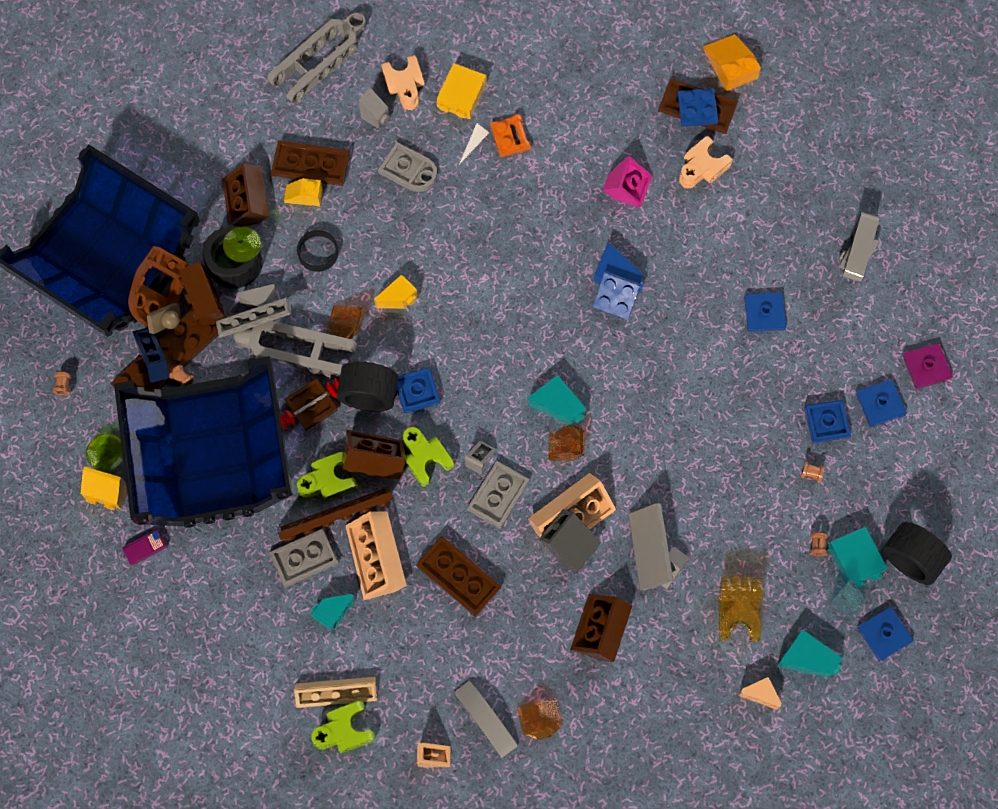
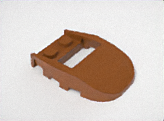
[128,246,190,327]

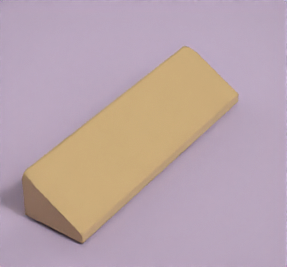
[294,677,377,708]

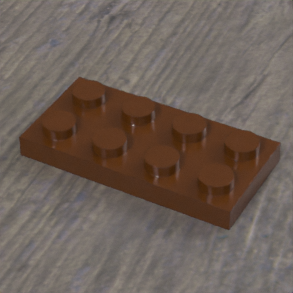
[658,78,738,134]
[271,140,350,186]
[416,536,502,618]

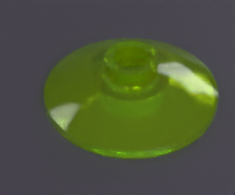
[223,227,261,262]
[86,434,123,471]

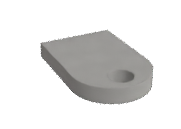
[378,142,437,192]

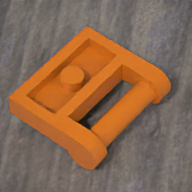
[490,114,531,157]

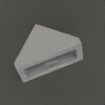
[237,284,277,309]
[465,441,497,475]
[661,547,690,589]

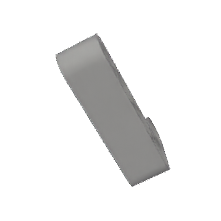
[842,212,880,282]

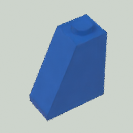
[593,243,645,293]

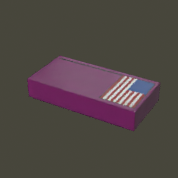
[122,529,167,566]

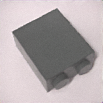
[539,509,601,573]

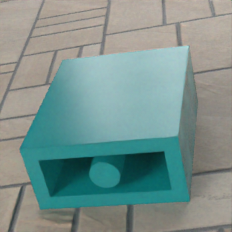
[827,527,887,589]

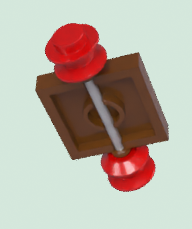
[275,378,339,431]

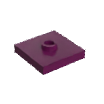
[902,343,953,389]

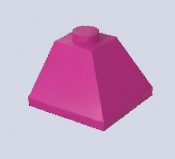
[602,156,652,207]

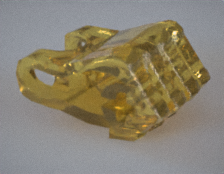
[718,576,763,643]

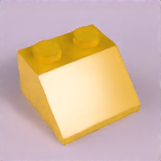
[80,466,127,510]

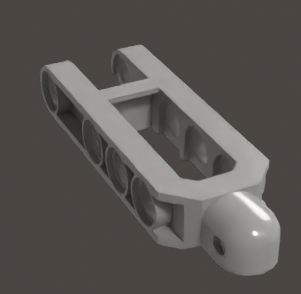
[267,13,366,104]
[233,321,357,379]

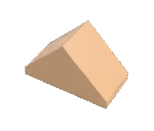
[739,677,781,710]
[417,743,451,767]

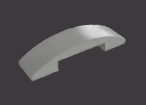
[453,680,518,759]

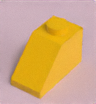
[284,179,323,206]
[374,275,418,308]

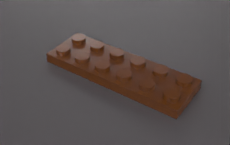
[110,308,218,410]
[277,487,393,541]

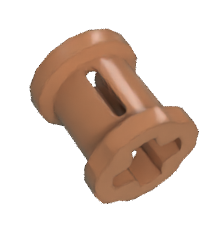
[169,365,195,386]
[52,372,72,395]
[801,461,824,483]
[810,533,828,556]

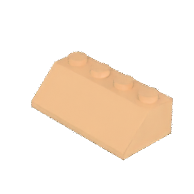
[528,473,616,537]
[345,511,407,600]

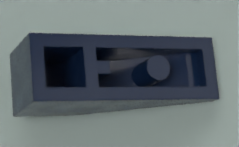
[132,327,169,383]

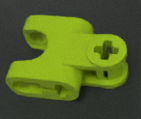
[403,427,454,487]
[296,452,358,501]
[311,701,376,753]

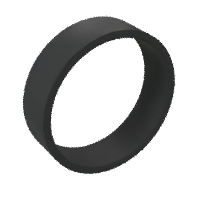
[297,230,339,272]

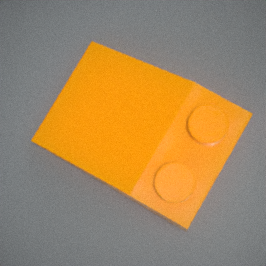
[703,34,761,91]

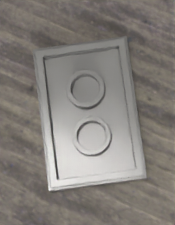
[467,461,530,529]
[269,528,339,588]

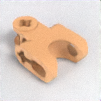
[381,55,424,110]
[679,136,733,188]

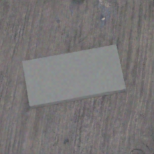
[629,503,673,590]

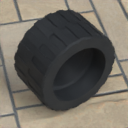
[202,226,263,289]
[336,361,399,412]
[883,522,952,585]

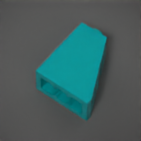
[527,375,587,426]
[777,629,843,678]

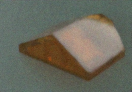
[327,306,365,339]
[548,425,585,461]
[517,699,562,740]

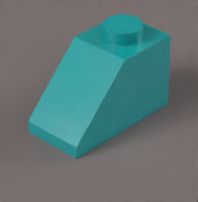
[311,594,356,632]

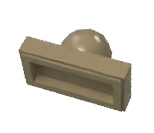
[147,303,181,334]

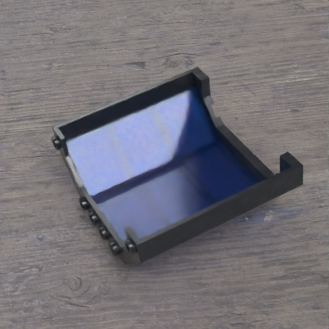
[0,144,200,337]
[114,356,293,528]

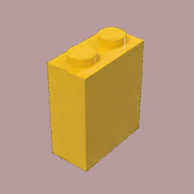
[437,63,487,119]

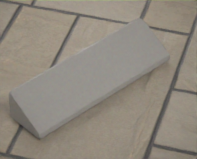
[216,297,291,338]

